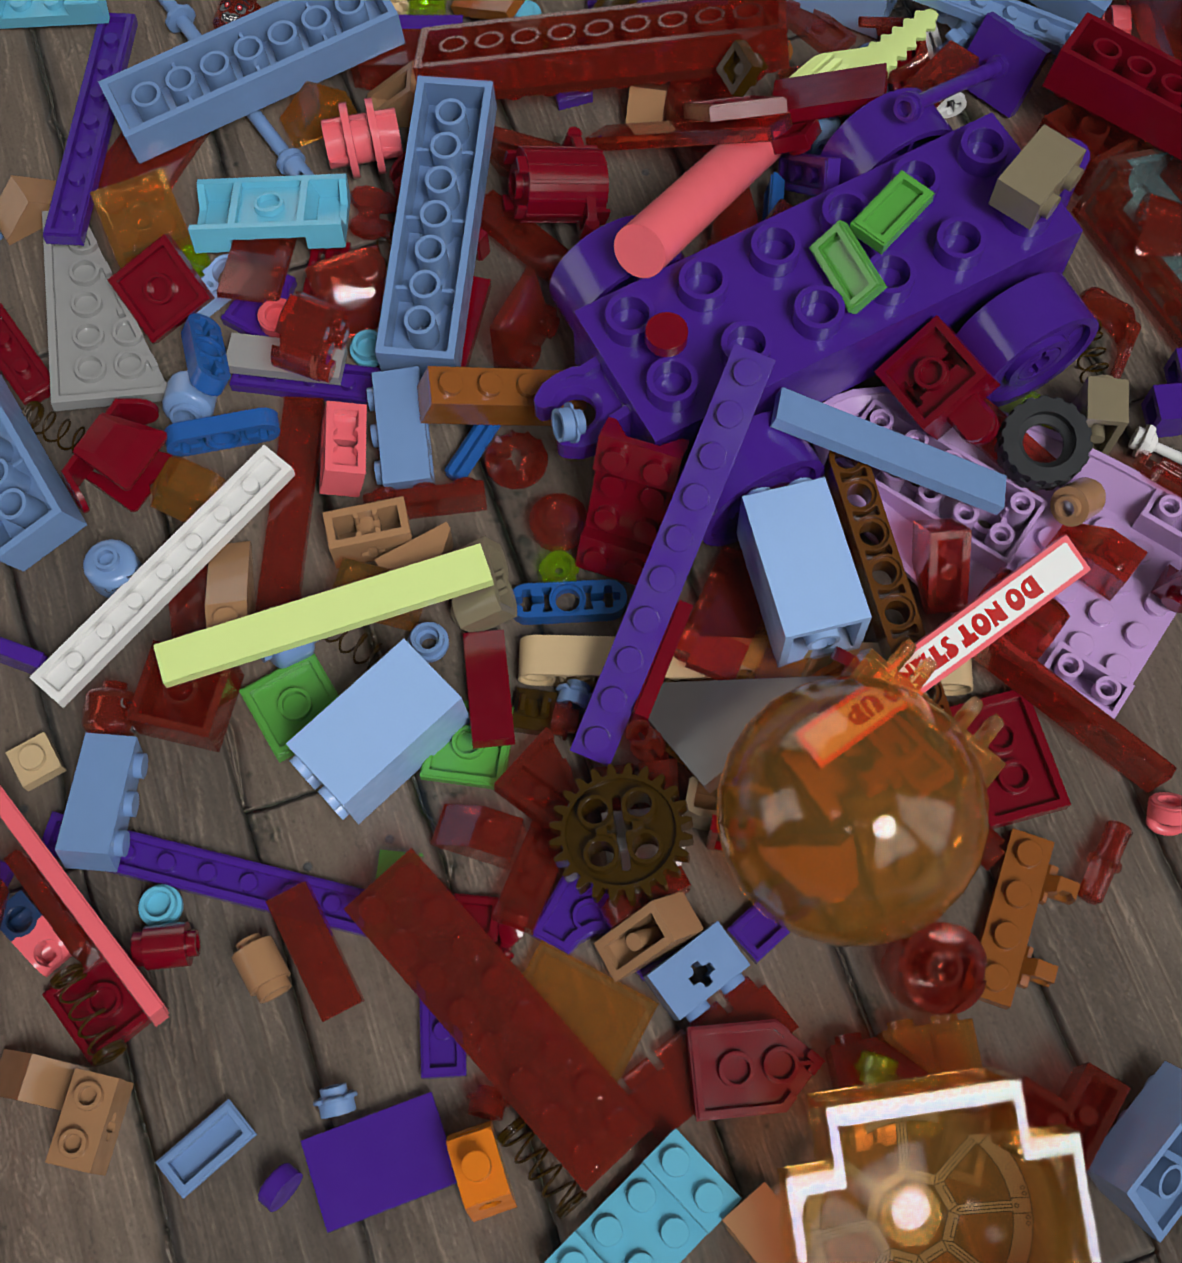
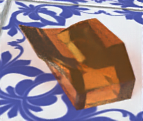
[150,457,227,523]

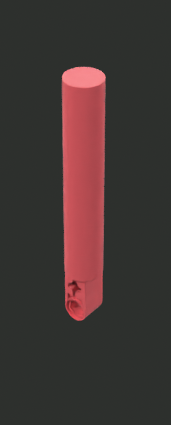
[614,115,783,278]

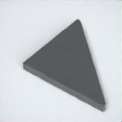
[648,676,842,794]

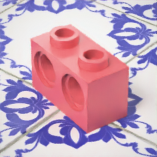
[319,401,367,497]

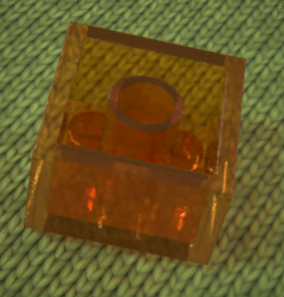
[90,167,195,268]

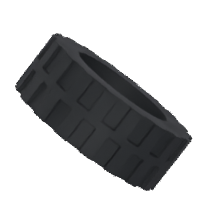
[994,395,1093,492]

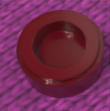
[645,312,688,357]

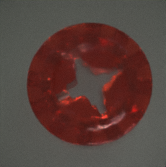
[485,429,548,489]

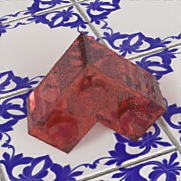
[993,1062,1131,1173]

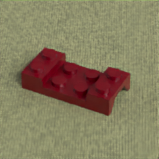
[575,417,690,585]

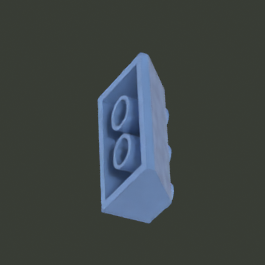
[1083,1061,1182,1243]

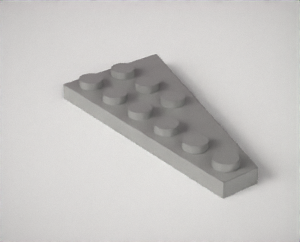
[42,211,167,411]

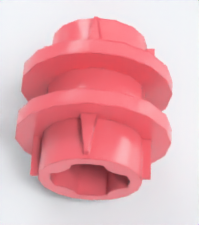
[321,97,403,179]

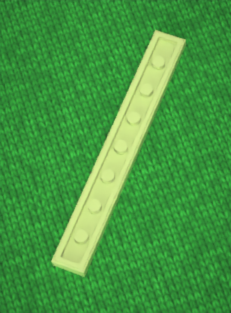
[153,543,494,688]

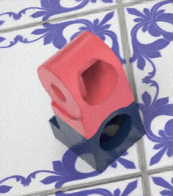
[0,890,76,977]

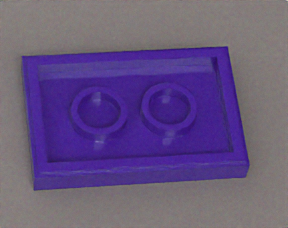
[301,1092,457,1233]

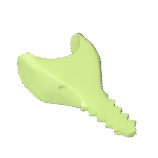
[789,8,938,117]

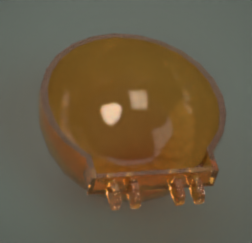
[717,638,1006,947]

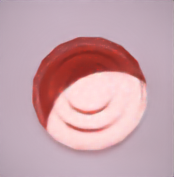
[529,493,587,552]

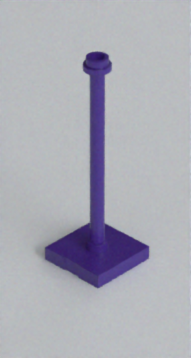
[893,11,1052,123]

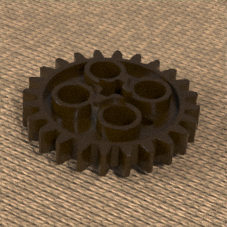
[549,763,694,907]

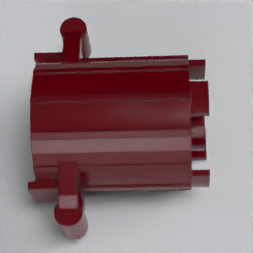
[502,126,611,240]

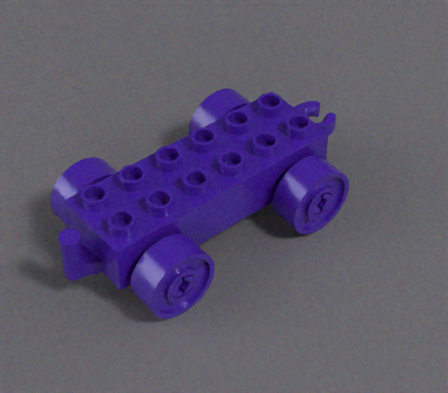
[534,88,1099,546]

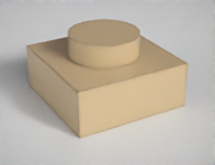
[5,732,67,792]

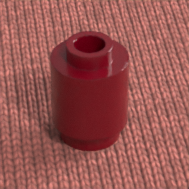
[131,921,201,971]

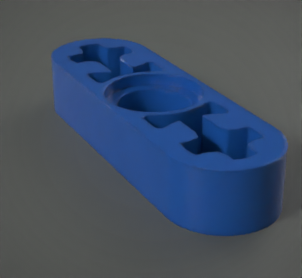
[181,313,231,396]
[164,408,281,457]
[513,579,627,625]

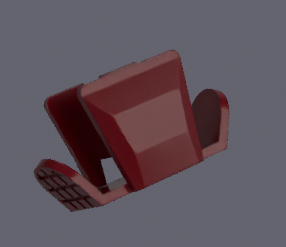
[61,398,173,514]

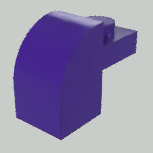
[1141,348,1182,438]

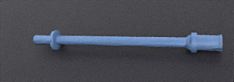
[158,0,315,176]

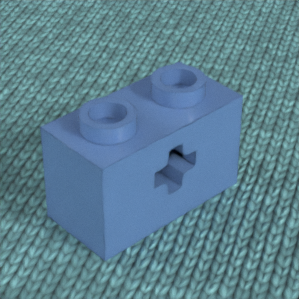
[643,921,750,1022]

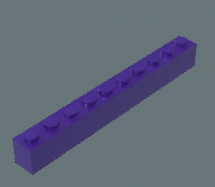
[570,344,776,766]

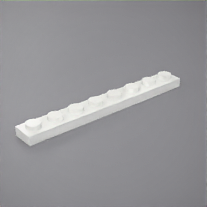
[29,445,296,708]

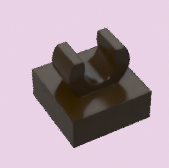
[716,39,769,97]
[513,688,559,737]

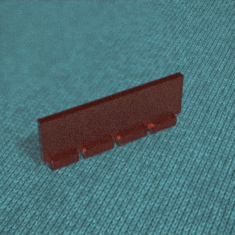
[217,238,298,303]
[674,547,762,680]
[622,976,799,1143]

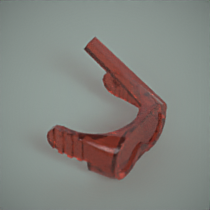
[858,16,933,84]
[1079,287,1141,379]

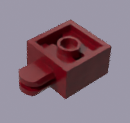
[874,315,1000,446]

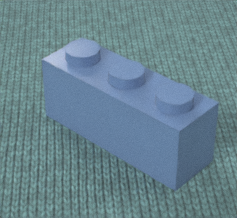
[367,366,436,497]
[55,733,148,872]

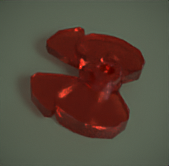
[349,185,398,240]

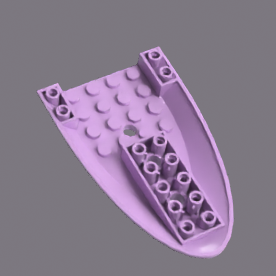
[813,386,1182,721]

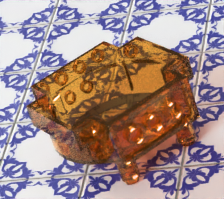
[777,1066,1101,1263]

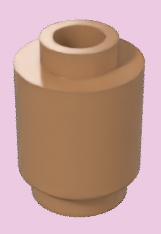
[1050,477,1106,527]
[231,933,292,1004]

